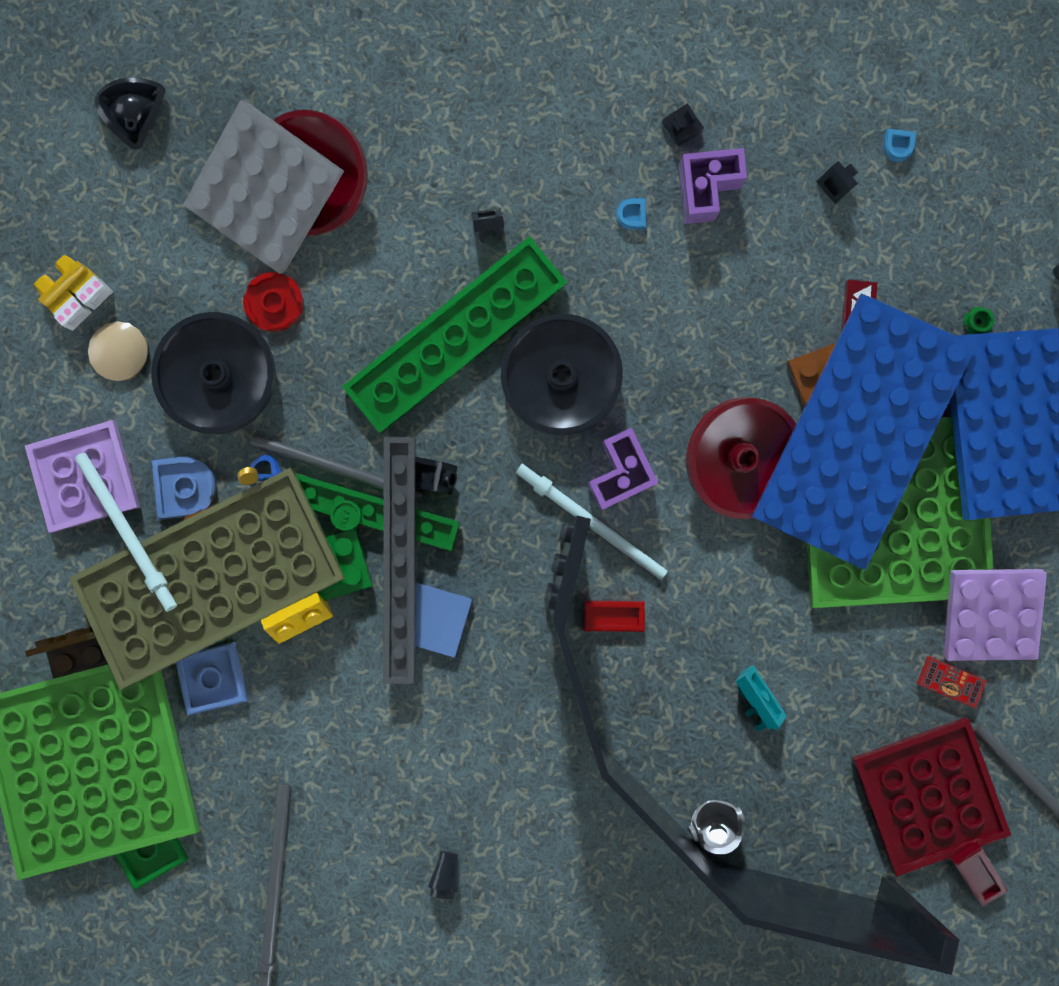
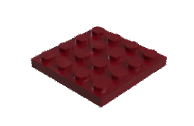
[852,717,1011,877]

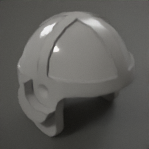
[688,800,746,856]

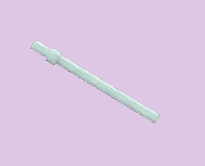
[75,453,177,612]
[515,463,667,580]

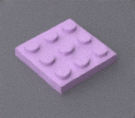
[25,420,141,533]
[944,569,1047,661]

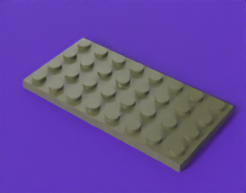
[69,468,346,690]

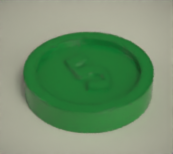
[330,500,362,531]

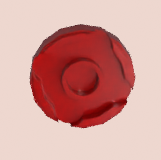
[243,272,304,332]

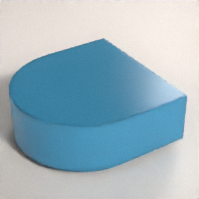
[883,129,916,162]
[616,198,646,230]

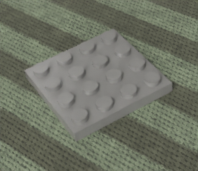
[183,100,344,274]

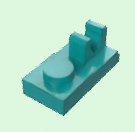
[735,665,787,731]

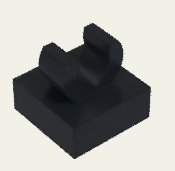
[662,103,704,146]
[816,161,859,204]
[471,207,505,243]

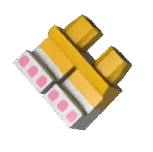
[33,255,114,331]

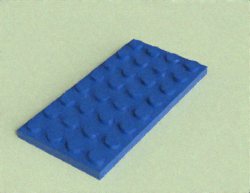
[752,293,977,570]

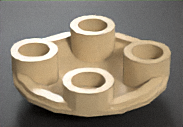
[88,321,149,381]

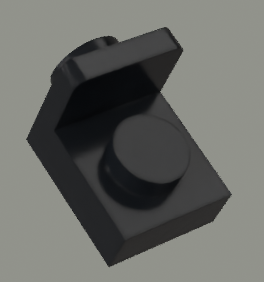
[416,457,457,495]

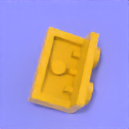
[261,592,333,644]

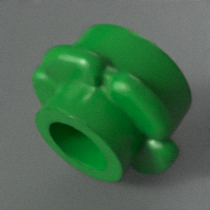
[963,307,994,334]

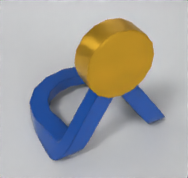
[237,455,281,487]

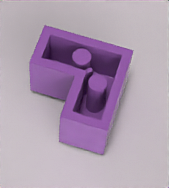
[678,148,747,224]
[587,428,658,511]

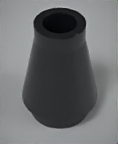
[428,851,458,899]

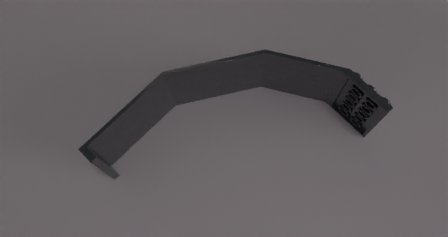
[544,515,960,975]

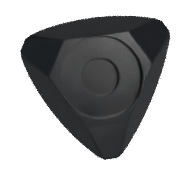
[95,78,166,150]

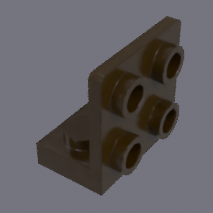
[25,627,108,679]

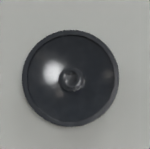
[151,312,276,435]
[501,314,623,436]

